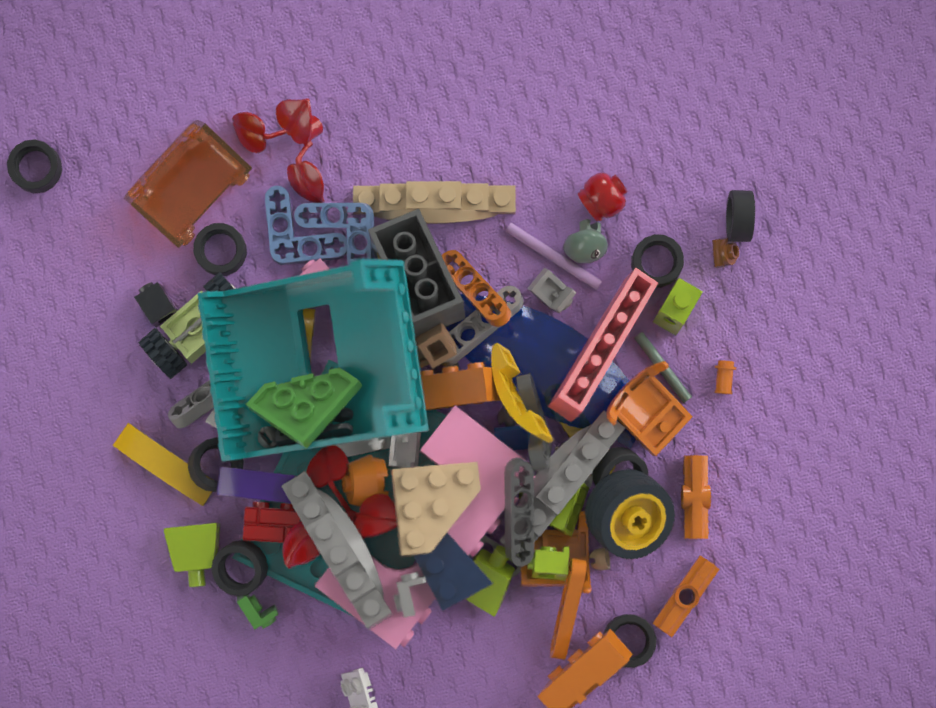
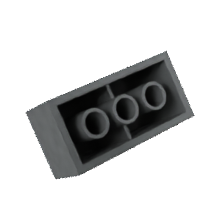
[368,209,465,338]

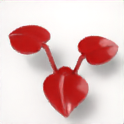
[232,98,324,203]
[283,445,397,569]

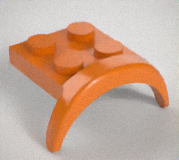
[606,361,693,456]
[520,511,591,594]

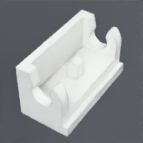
[389,432,421,468]

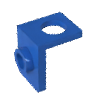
[494,426,531,464]

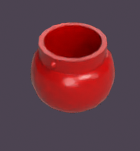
[577,172,628,222]

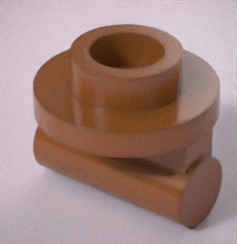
[712,238,739,268]

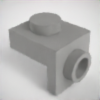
[527,268,576,313]
[393,572,426,618]

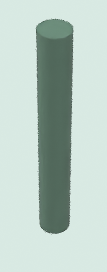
[634,332,692,403]

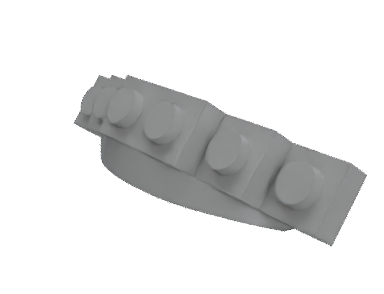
[499,411,625,557]
[282,471,393,630]

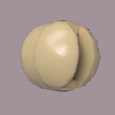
[589,548,610,571]

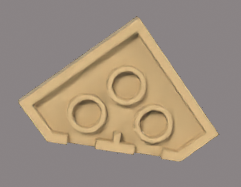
[392,462,481,556]

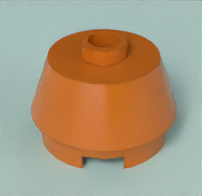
[342,455,388,507]

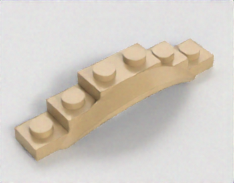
[353,181,516,224]

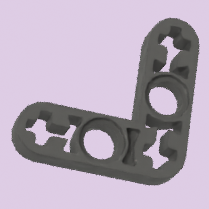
[516,373,552,471]

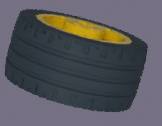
[585,469,675,559]

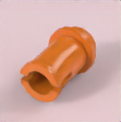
[714,360,737,395]

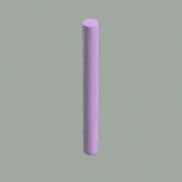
[505,223,602,290]

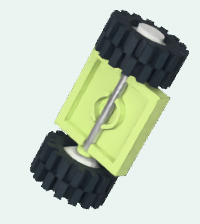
[138,272,236,379]

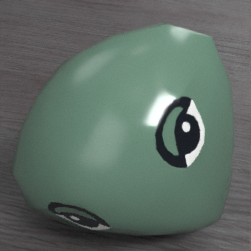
[563,219,608,263]

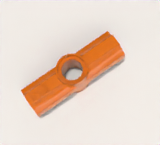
[681,455,711,539]
[652,555,720,637]

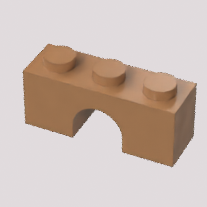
[415,323,457,369]

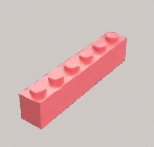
[548,268,658,422]

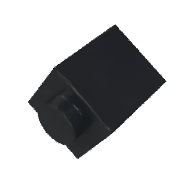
[134,282,178,328]

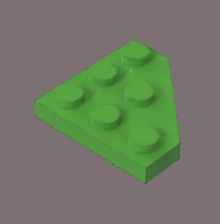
[246,368,362,449]

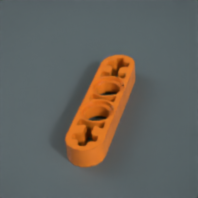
[441,250,511,327]
[550,558,587,660]

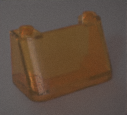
[124,120,252,248]

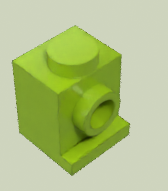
[527,546,569,580]

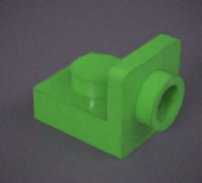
[237,594,278,629]

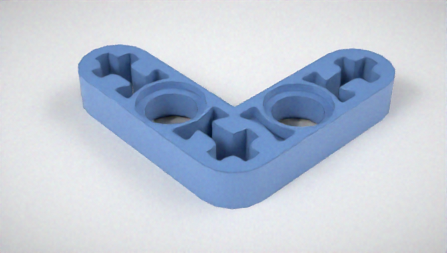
[265,186,347,265]
[294,203,375,266]

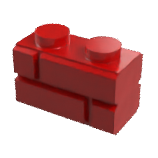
[243,502,301,543]

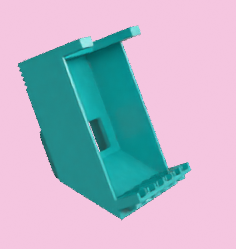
[198,259,429,461]

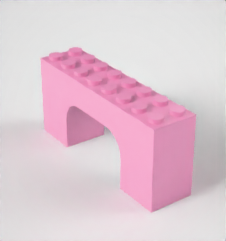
[315,406,536,649]

